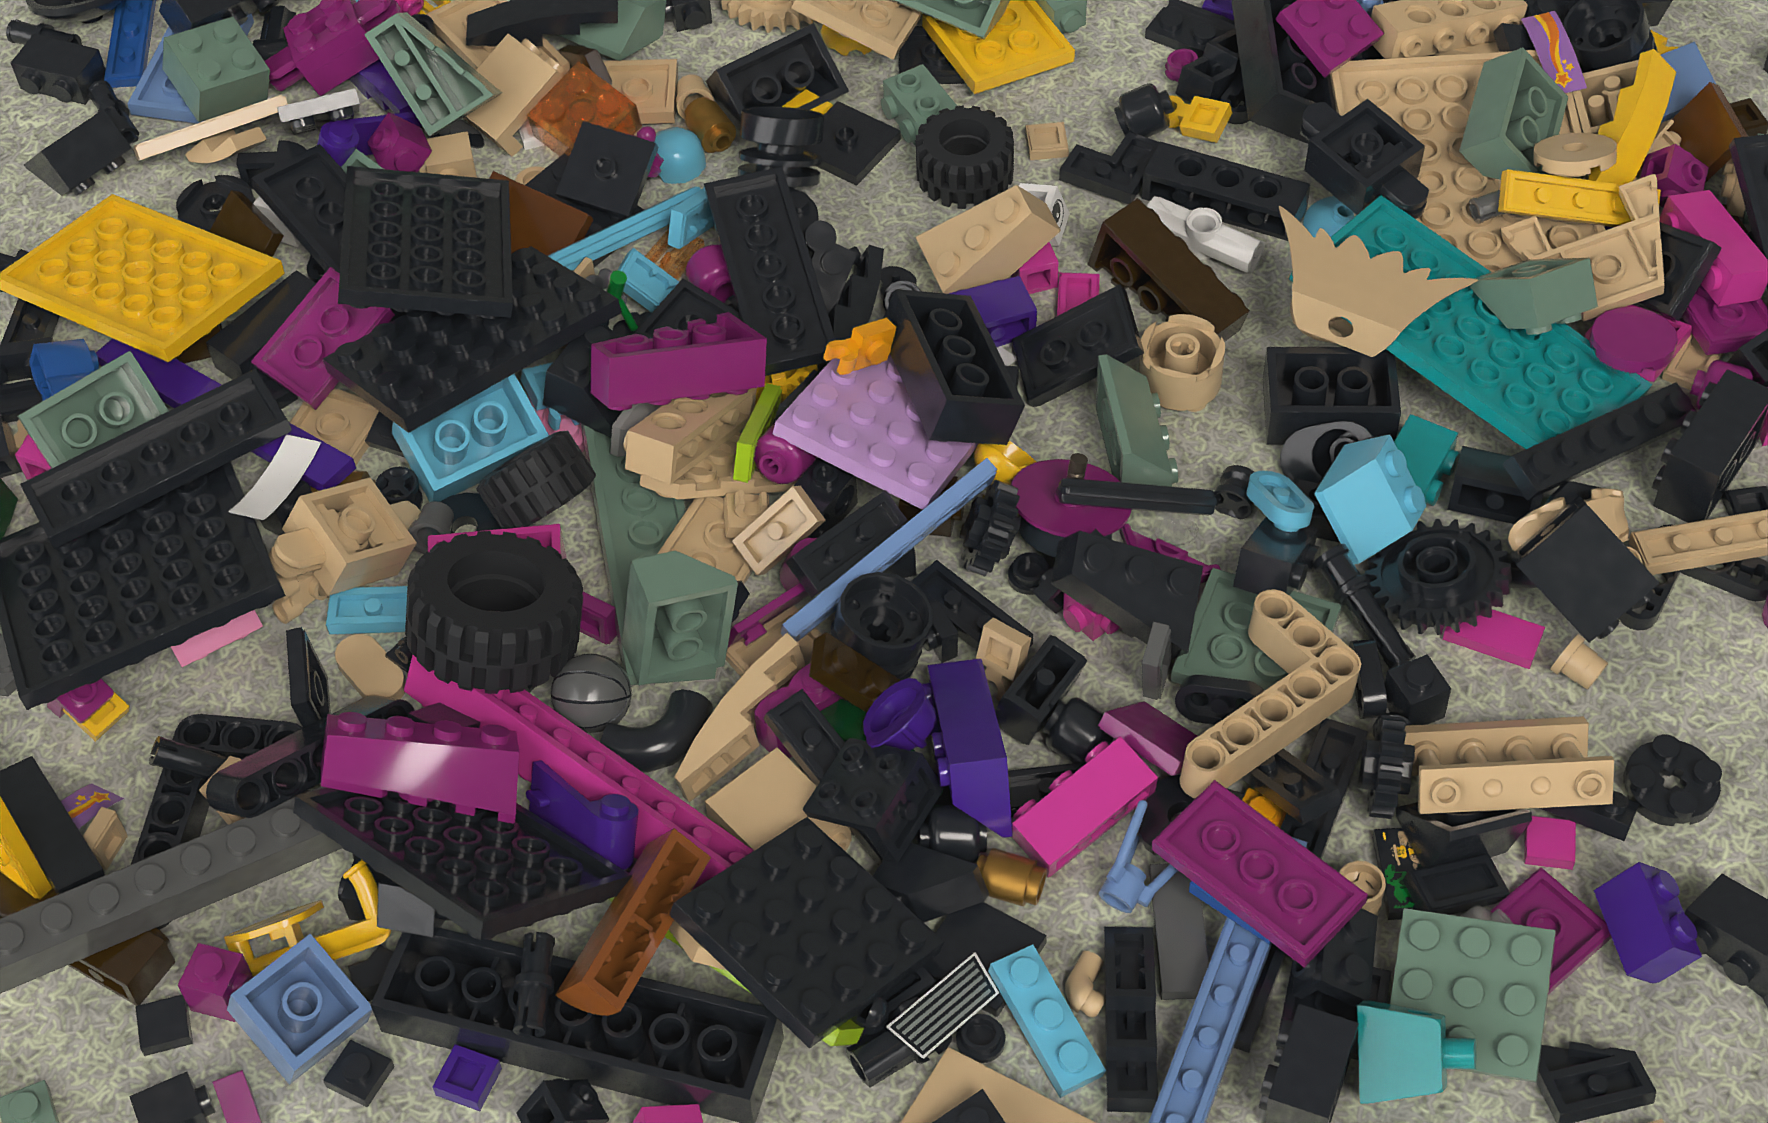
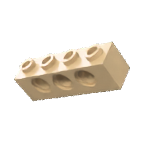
[1371,0,1528,59]
[623,388,757,485]

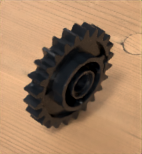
[1365,519,1512,635]

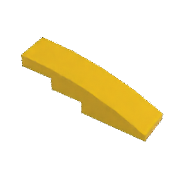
[1588,49,1676,185]

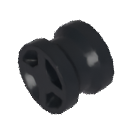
[1214,465,1254,520]
[375,466,423,509]

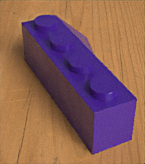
[922,659,1013,838]

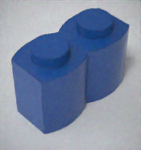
[29,339,99,401]

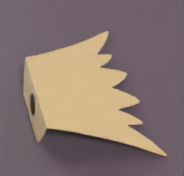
[1279,206,1478,357]

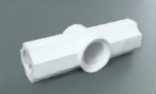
[1147,196,1265,274]

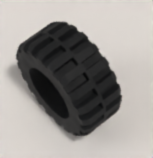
[405,531,583,694]

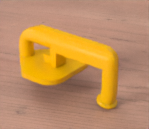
[224,860,391,977]

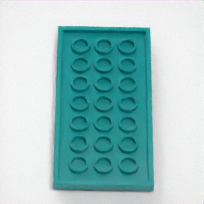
[1289,195,1652,449]

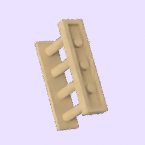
[1404,716,1614,814]

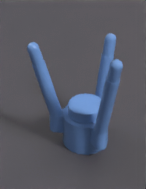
[1099,800,1178,913]

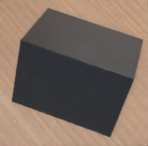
[1395,802,1532,868]

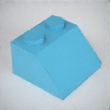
[1314,434,1426,564]

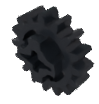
[960,480,1021,577]
[1358,715,1415,819]

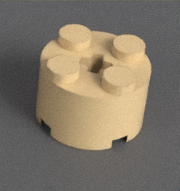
[1139,314,1225,412]

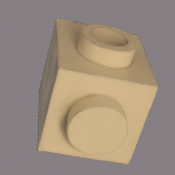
[419,131,477,178]

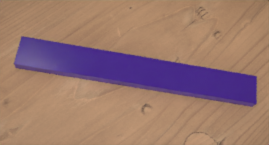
[96,339,356,491]

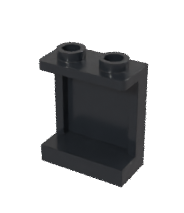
[1510,496,1660,643]

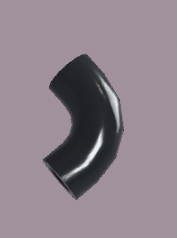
[600,689,713,773]

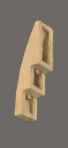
[675,633,806,802]

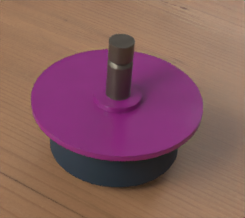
[1011,453,1131,557]

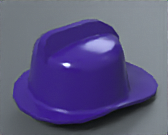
[863,678,936,751]

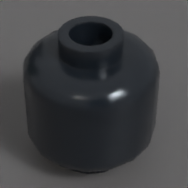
[1114,83,1175,138]
[1042,697,1114,763]
[917,804,987,863]

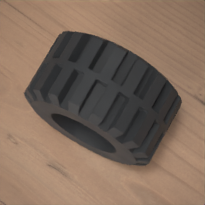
[915,105,1014,209]
[476,431,596,529]

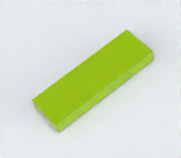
[733,383,782,483]

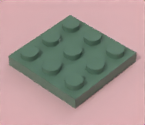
[1171,568,1341,701]
[1390,908,1556,1083]

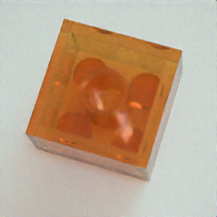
[527,61,642,156]

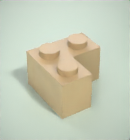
[1573,60,1639,134]

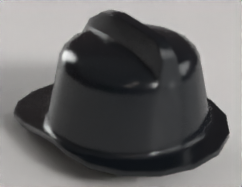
[1280,421,1374,487]

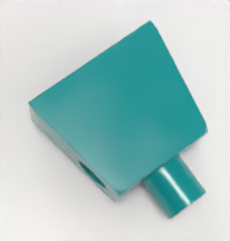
[1357,1001,1477,1104]

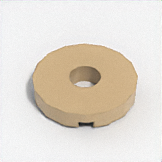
[1534,133,1617,177]

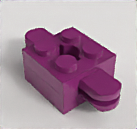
[265,0,400,96]

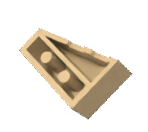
[915,185,1061,294]

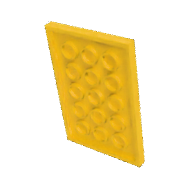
[0,194,285,362]

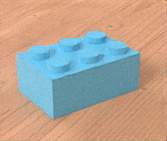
[392,373,549,502]

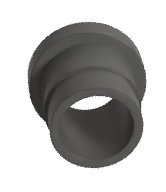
[409,501,454,554]

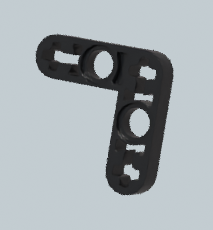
[1618,524,1768,631]

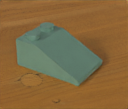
[17,351,169,469]

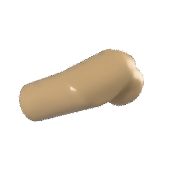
[1065,951,1106,1018]

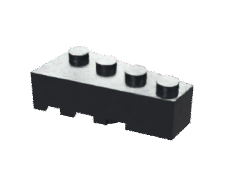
[1685,873,1768,1007]

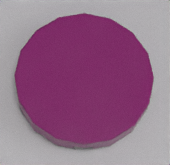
[1589,307,1678,373]

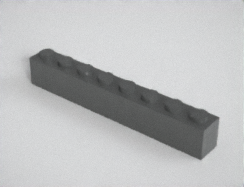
[0,787,342,994]

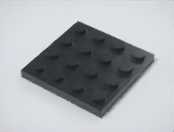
[669,817,945,1049]

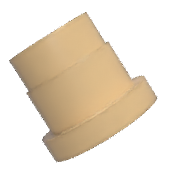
[676,74,714,120]
[1550,634,1608,690]

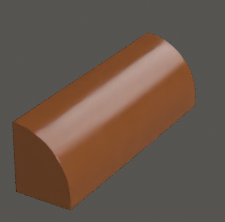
[555,828,711,1016]

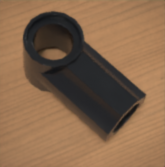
[253,6,297,61]
[846,996,953,1088]

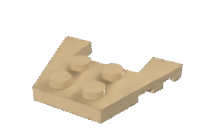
[1501,174,1664,321]

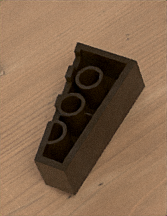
[1087,198,1250,342]

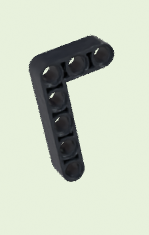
[131,714,303,930]

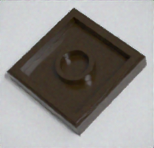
[209,190,284,257]

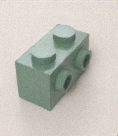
[880,64,957,146]

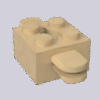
[269,477,421,596]

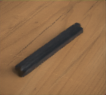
[1056,478,1218,516]

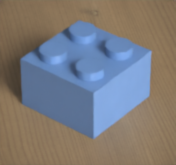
[227,934,372,1085]

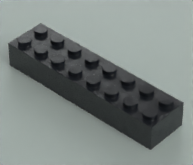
[371,928,784,1123]

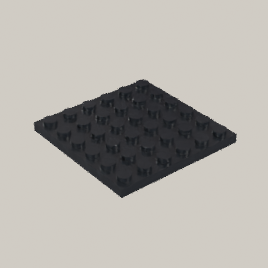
[0,462,286,710]

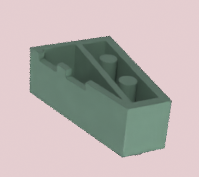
[364,12,502,136]

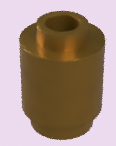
[684,97,736,153]
[977,848,1047,907]

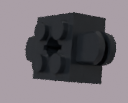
[1300,99,1429,219]

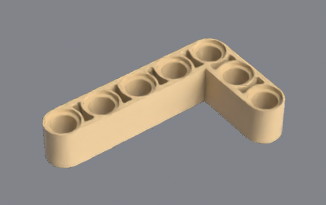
[1180,589,1361,798]

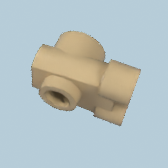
[272,572,330,624]

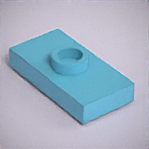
[667,188,714,249]
[618,248,679,312]

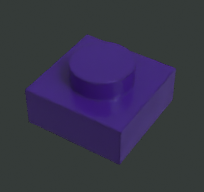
[432,1044,502,1112]

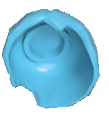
[654,127,706,184]

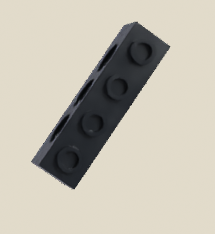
[1142,141,1310,241]

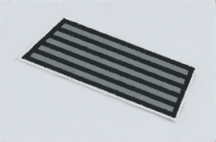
[886,952,999,1059]

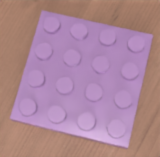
[772,355,979,510]

